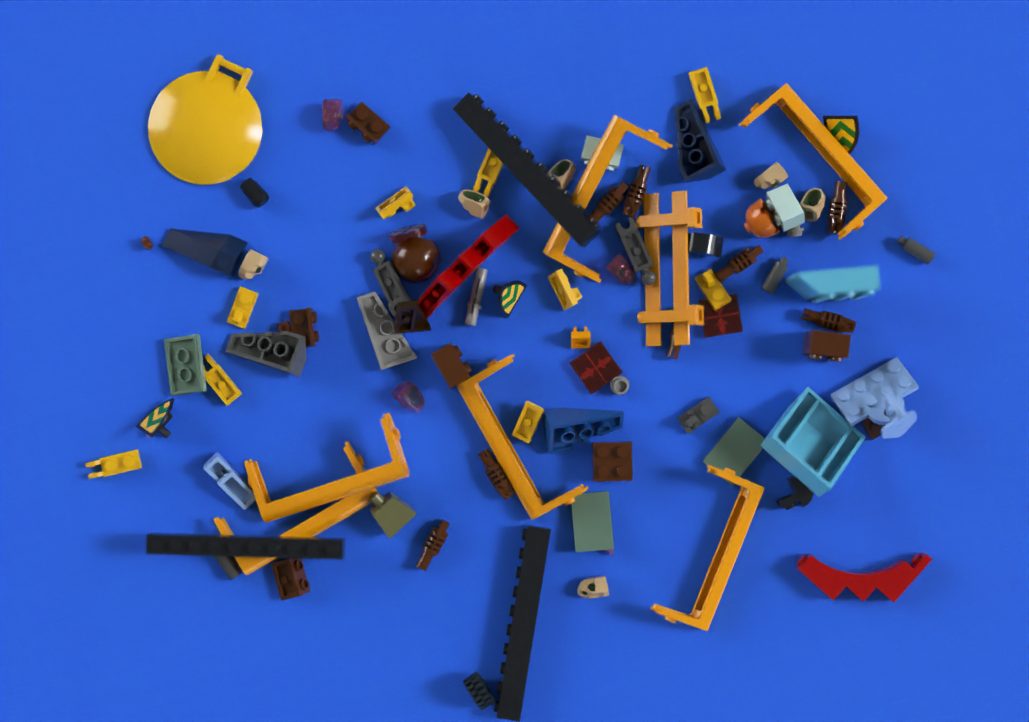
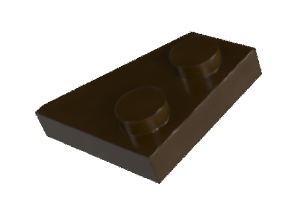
[393,301,431,334]

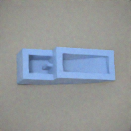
[203,452,256,510]

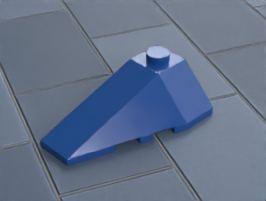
[543,408,624,454]

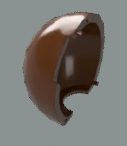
[392,237,441,283]

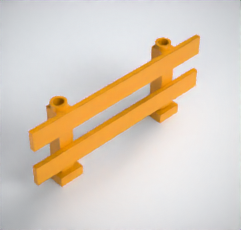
[636,191,704,346]

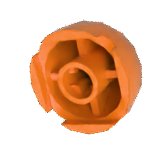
[744,199,780,238]

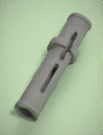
[464,268,488,326]

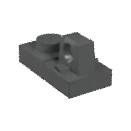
[677,397,720,434]

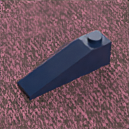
[674,99,726,182]
[163,229,248,277]

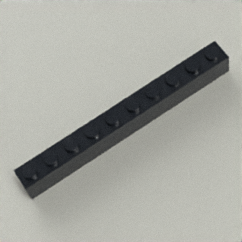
[453,92,601,248]
[494,525,551,722]
[146,532,346,560]

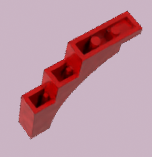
[417,214,519,319]
[795,553,932,602]

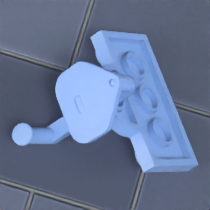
[830,357,918,439]

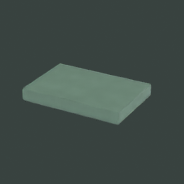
[164,334,207,396]
[702,417,765,486]
[571,491,614,552]

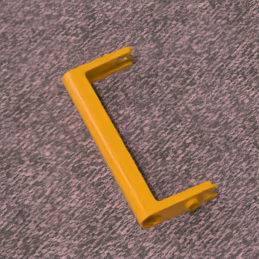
[738,83,888,240]
[542,115,673,283]
[456,354,589,520]
[244,413,409,523]
[213,441,377,576]
[650,465,765,631]

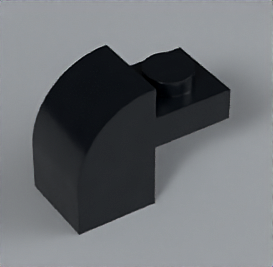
[688,232,724,257]
[776,475,814,510]

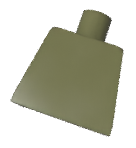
[369,491,416,539]

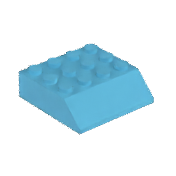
[785,266,880,303]
[760,387,866,497]

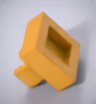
[571,327,591,349]

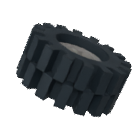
[463,672,495,710]

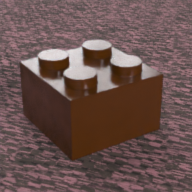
[803,330,851,362]
[431,343,472,389]
[592,442,633,481]

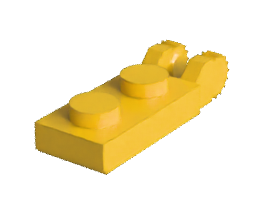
[688,67,721,124]
[473,148,504,197]
[204,353,243,406]
[85,449,142,479]

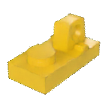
[375,186,416,220]
[548,269,582,311]
[694,269,731,311]
[227,286,259,329]
[512,401,544,444]

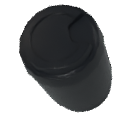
[240,178,269,208]

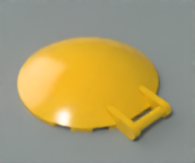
[148,54,263,185]

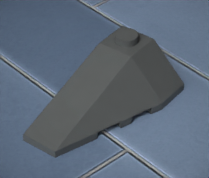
[225,331,306,377]

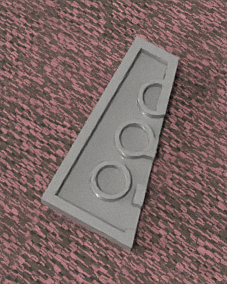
[357,292,417,370]

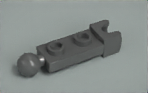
[615,217,656,285]
[370,249,412,316]

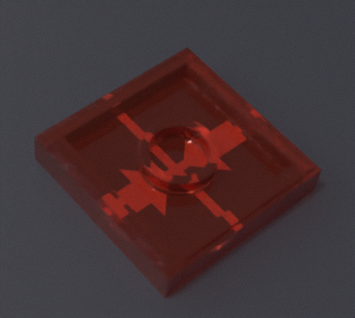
[698,294,743,338]
[569,341,623,394]

